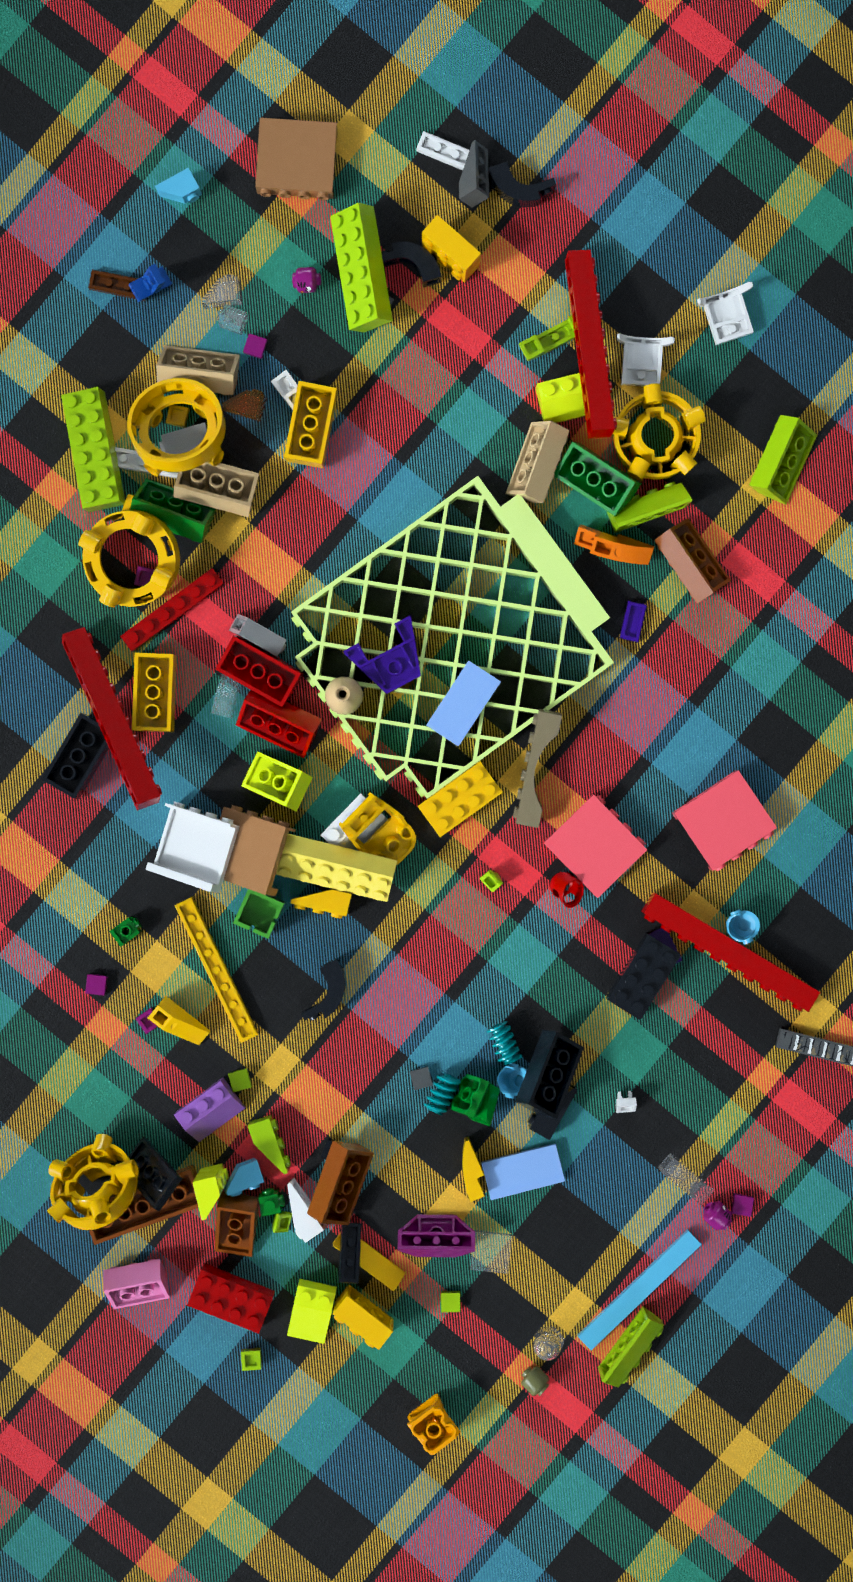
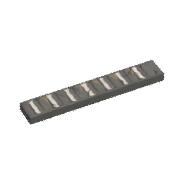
[775,1028,853,1066]

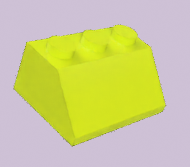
[535,373,585,423]
[193,1163,229,1220]

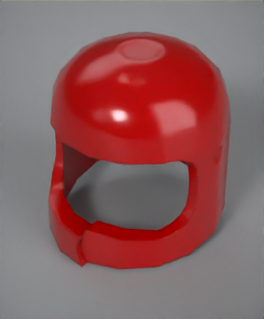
[550,872,584,908]

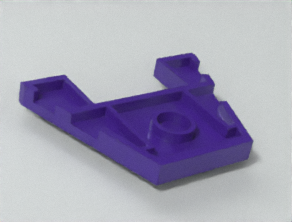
[343,616,421,694]

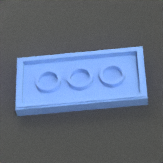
[426,661,501,746]
[481,1143,565,1200]

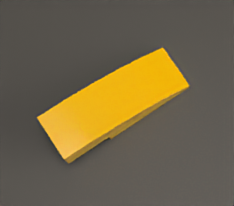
[462,1136,485,1202]

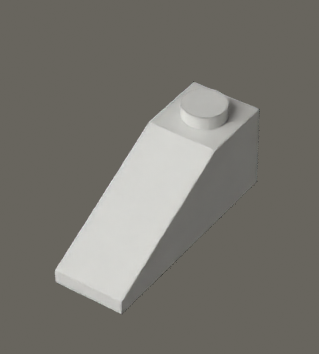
[287,1178,327,1243]

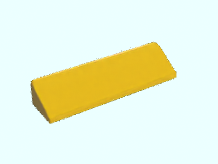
[333,1232,406,1291]

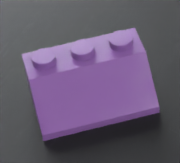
[174,1077,246,1142]

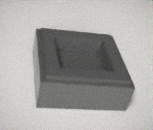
[410,1066,433,1090]

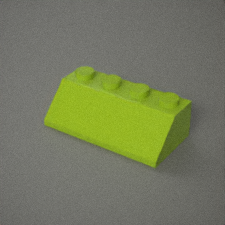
[749,415,817,505]
[607,482,692,533]
[598,1306,664,1388]

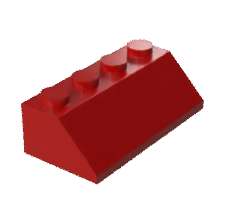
[215,635,304,707]
[236,690,322,758]

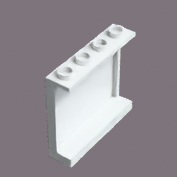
[146,801,240,893]

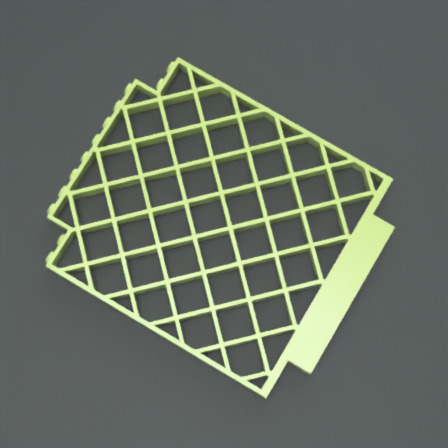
[291,476,614,799]

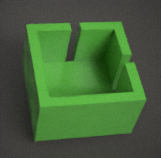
[233,889,286,939]

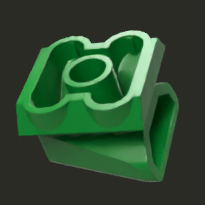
[451,1074,500,1126]

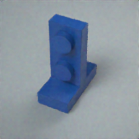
[129,264,172,302]

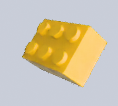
[422,215,481,283]
[333,1285,394,1350]

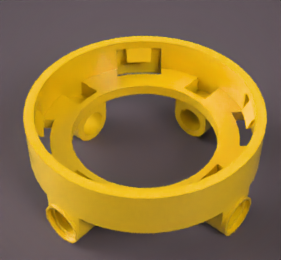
[127,378,226,477]
[78,510,180,608]

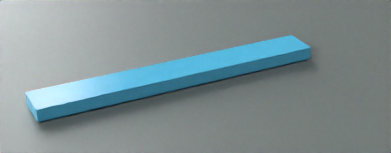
[577,1229,702,1350]

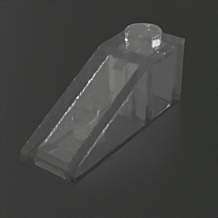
[211,674,240,719]
[658,1153,714,1205]

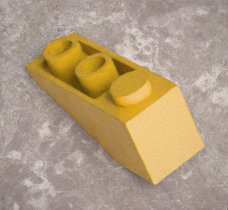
[290,889,352,919]
[148,996,210,1045]

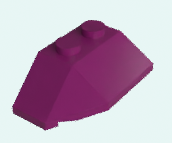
[398,1214,475,1257]

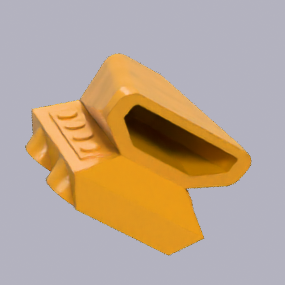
[407,1394,461,1455]

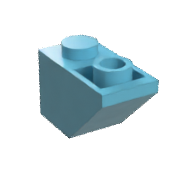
[224,1158,264,1197]

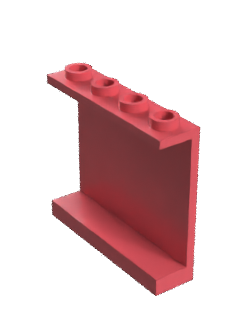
[672,770,777,871]
[543,795,647,898]

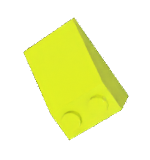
[241,751,313,812]
[287,1279,337,1344]

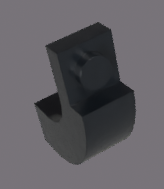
[488,162,556,208]
[381,242,442,288]
[301,957,346,1021]

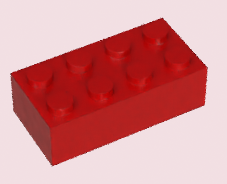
[187,1263,275,1334]

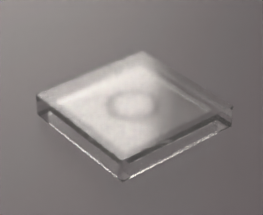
[470,1230,512,1274]

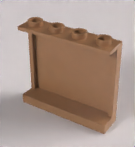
[255,118,338,201]
[220,805,296,897]

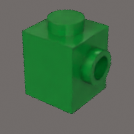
[258,1188,285,1217]

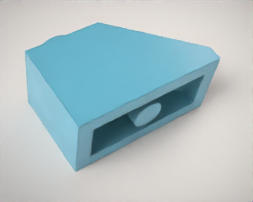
[155,168,202,204]

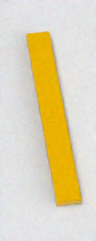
[175,897,259,1043]

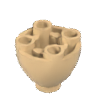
[325,676,363,715]

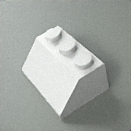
[321,793,388,851]

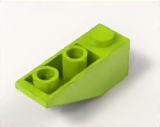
[248,1115,291,1174]

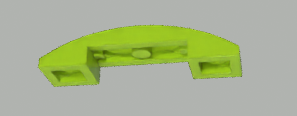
[518,315,575,361]

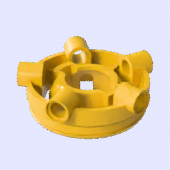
[613,383,706,481]
[47,1134,139,1230]

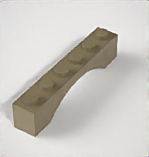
[513,709,562,828]

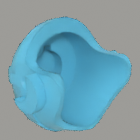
[726,909,760,944]
[497,1063,527,1099]

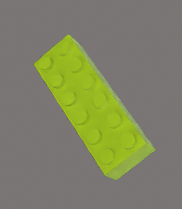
[330,203,393,333]
[61,387,125,512]

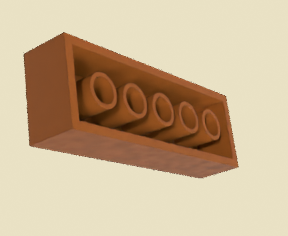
[89,1164,199,1245]

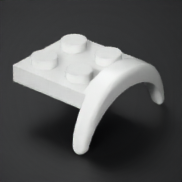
[697,282,754,345]
[617,333,675,387]

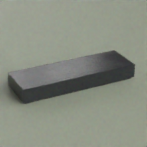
[338,1223,361,1284]

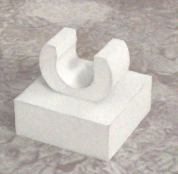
[615,1091,637,1113]

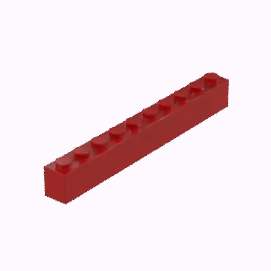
[565,250,617,438]
[62,627,162,811]
[641,892,821,1012]

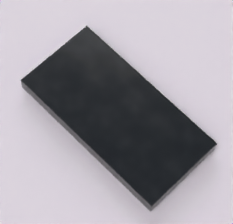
[129,1137,183,1211]

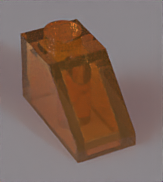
[221,389,267,421]

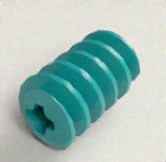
[486,1021,522,1065]
[423,1072,461,1115]

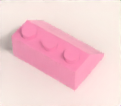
[103,1259,170,1309]

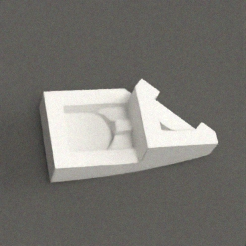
[271,370,298,410]

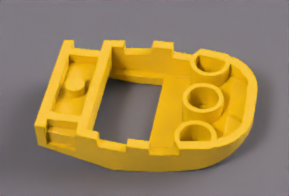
[339,793,416,865]

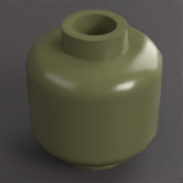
[521,1366,549,1396]

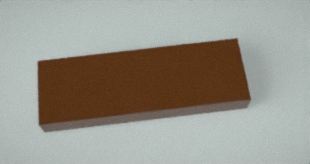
[88,269,146,301]

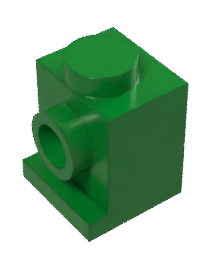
[109,916,142,947]

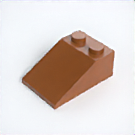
[214,1192,259,1257]

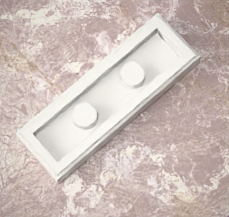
[416,131,469,170]

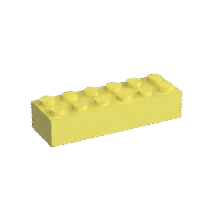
[276,834,397,902]

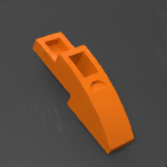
[574,524,655,565]

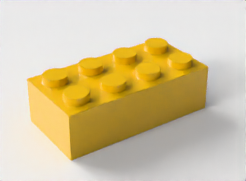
[284,381,338,469]
[132,653,177,732]
[418,761,503,837]

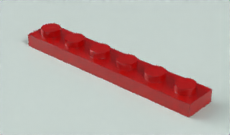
[120,568,224,652]

